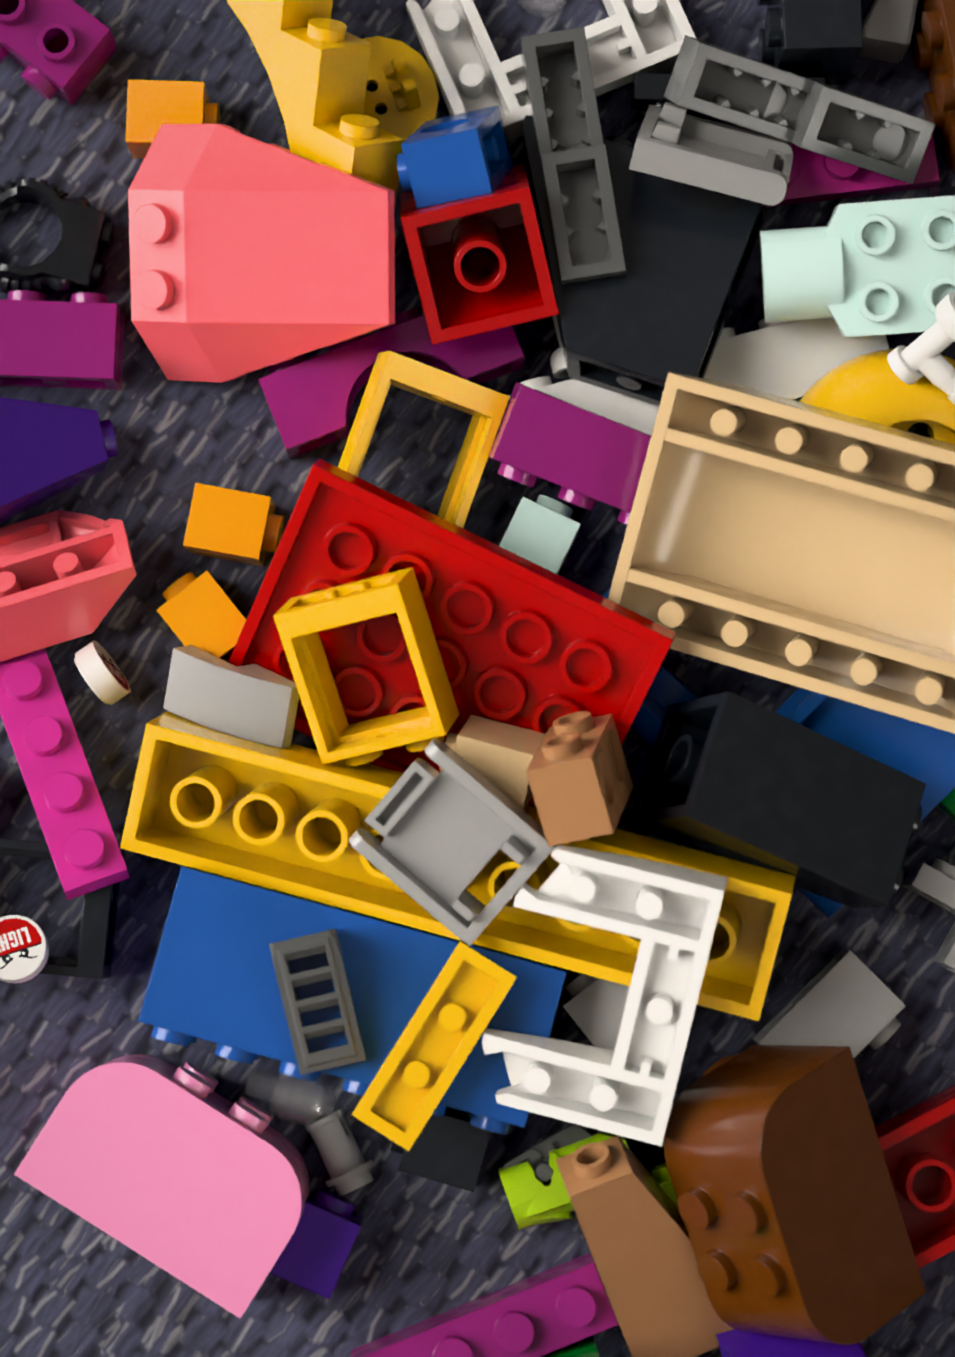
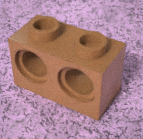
[526,711,633,847]

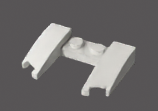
[406,0,696,141]
[482,845,728,1146]

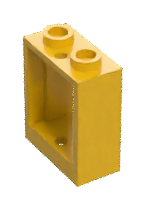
[338,351,510,528]
[273,567,459,766]

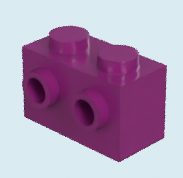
[0,0,118,105]

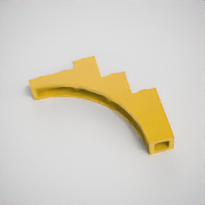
[226,0,404,211]

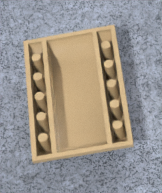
[608,372,955,734]

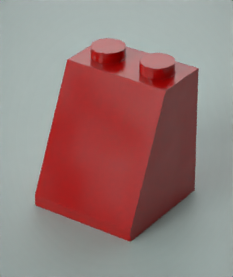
[400,164,559,345]

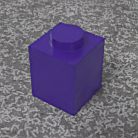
[270,1189,364,1299]

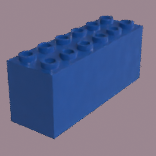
[138,866,567,1135]

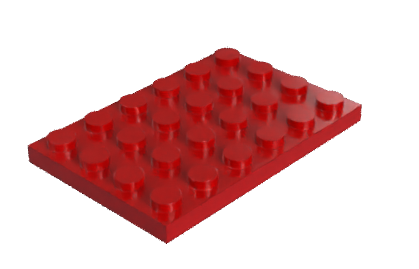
[228,459,677,807]

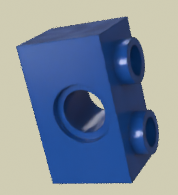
[397,105,514,209]

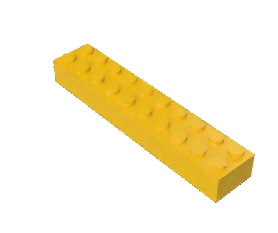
[120,711,796,1021]

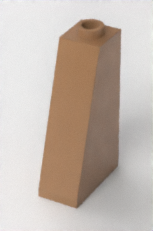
[556,1135,734,1357]

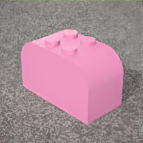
[14,1054,309,1319]

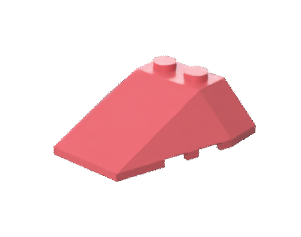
[128,124,395,383]

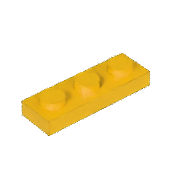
[351,941,517,1151]

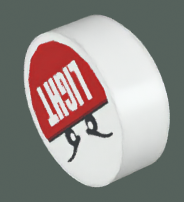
[74,640,131,705]
[0,915,49,983]

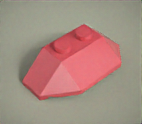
[0,510,137,662]

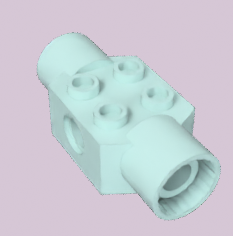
[760,196,955,337]

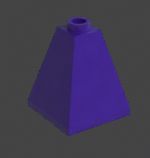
[0,397,117,524]

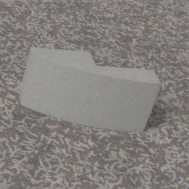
[163,645,300,748]

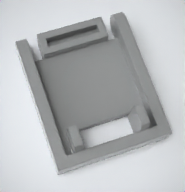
[629,102,794,206]
[349,738,557,947]

